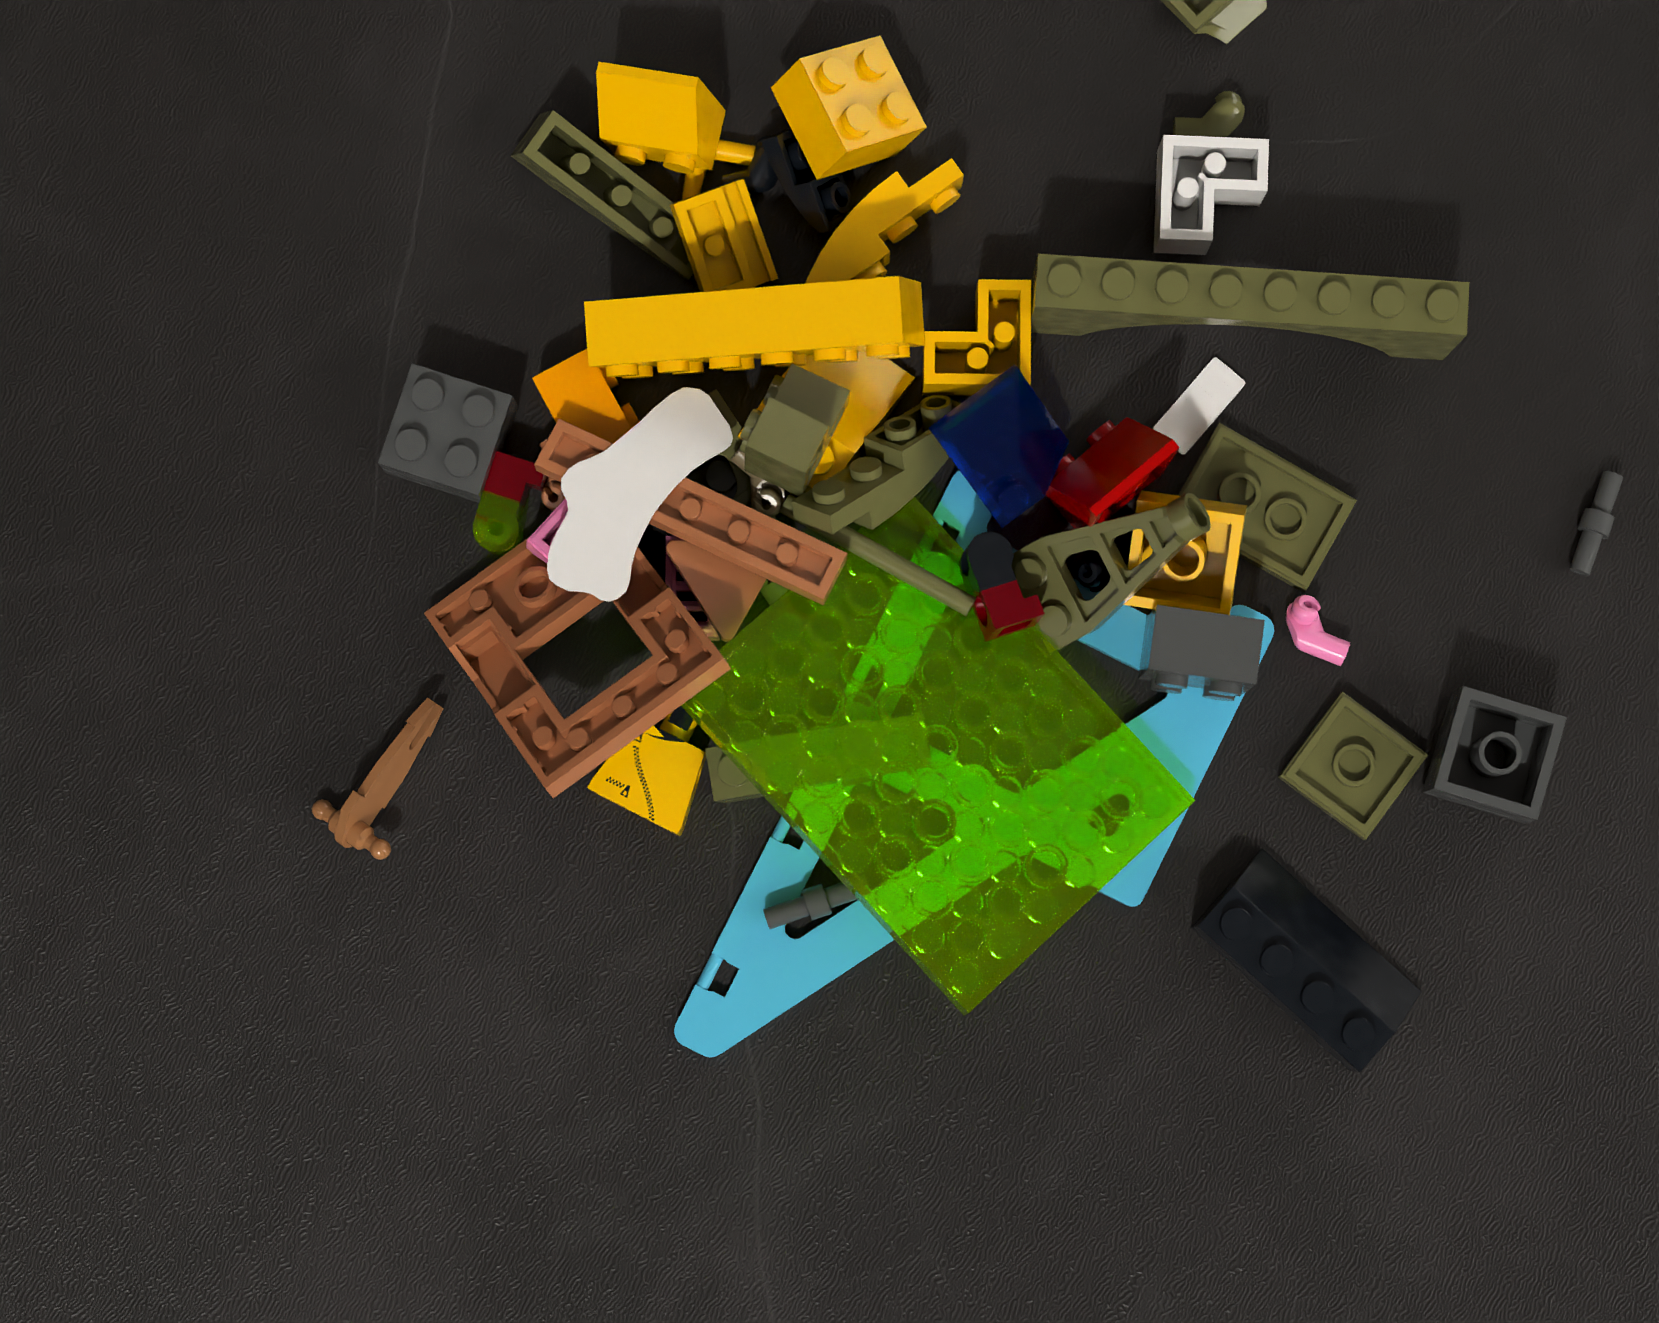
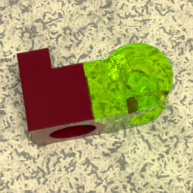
[473,451,548,556]

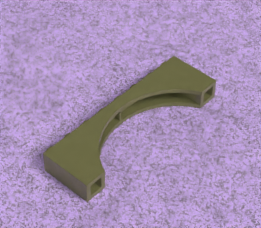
[1031,253,1470,360]

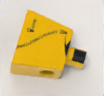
[587,705,706,836]

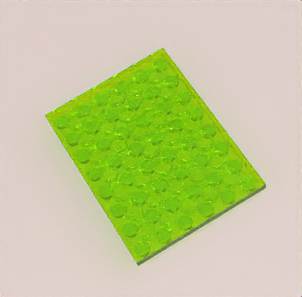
[681,497,1195,1016]

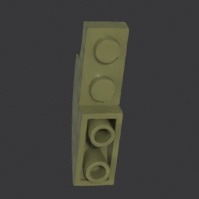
[792,395,975,534]

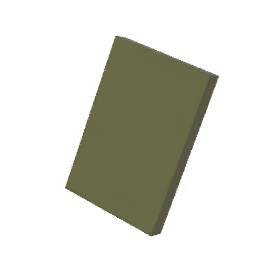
[1178,423,1357,593]

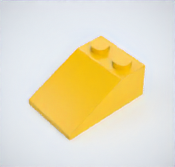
[738,351,915,492]

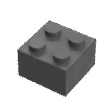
[378,363,518,505]
[1138,605,1265,701]
[1422,686,1567,823]

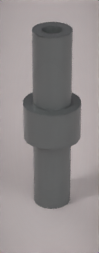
[1569,471,1623,576]
[763,874,871,929]

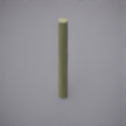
[780,494,977,616]

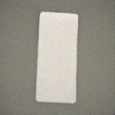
[1153,357,1245,455]

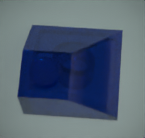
[929,364,1069,528]

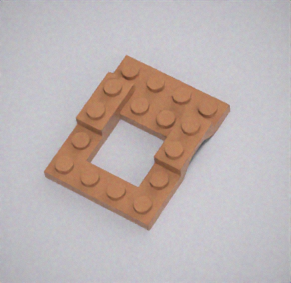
[424,537,731,798]

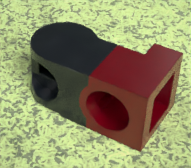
[959,532,1045,642]

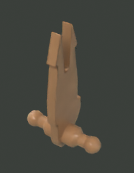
[312,698,444,860]

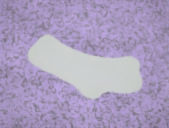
[547,387,733,602]

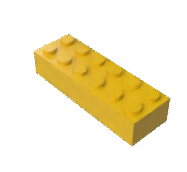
[584,276,925,379]

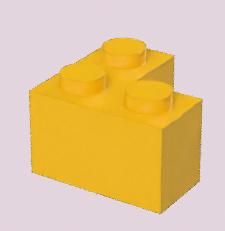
[922,279,1031,396]

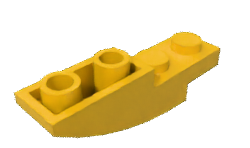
[805,158,964,284]

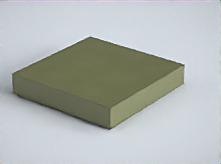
[1278,692,1428,840]

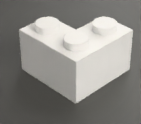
[1154,135,1269,255]

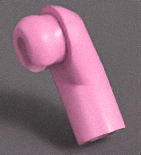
[1286,595,1350,666]

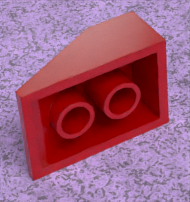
[1043,417,1180,528]

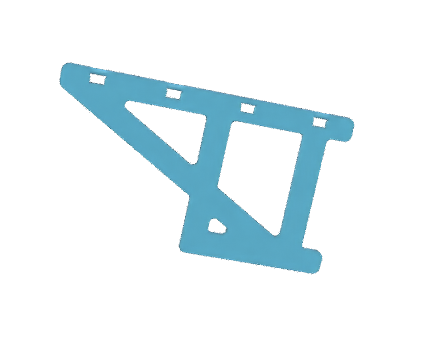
[674,469,1274,1058]

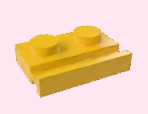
[670,179,778,292]

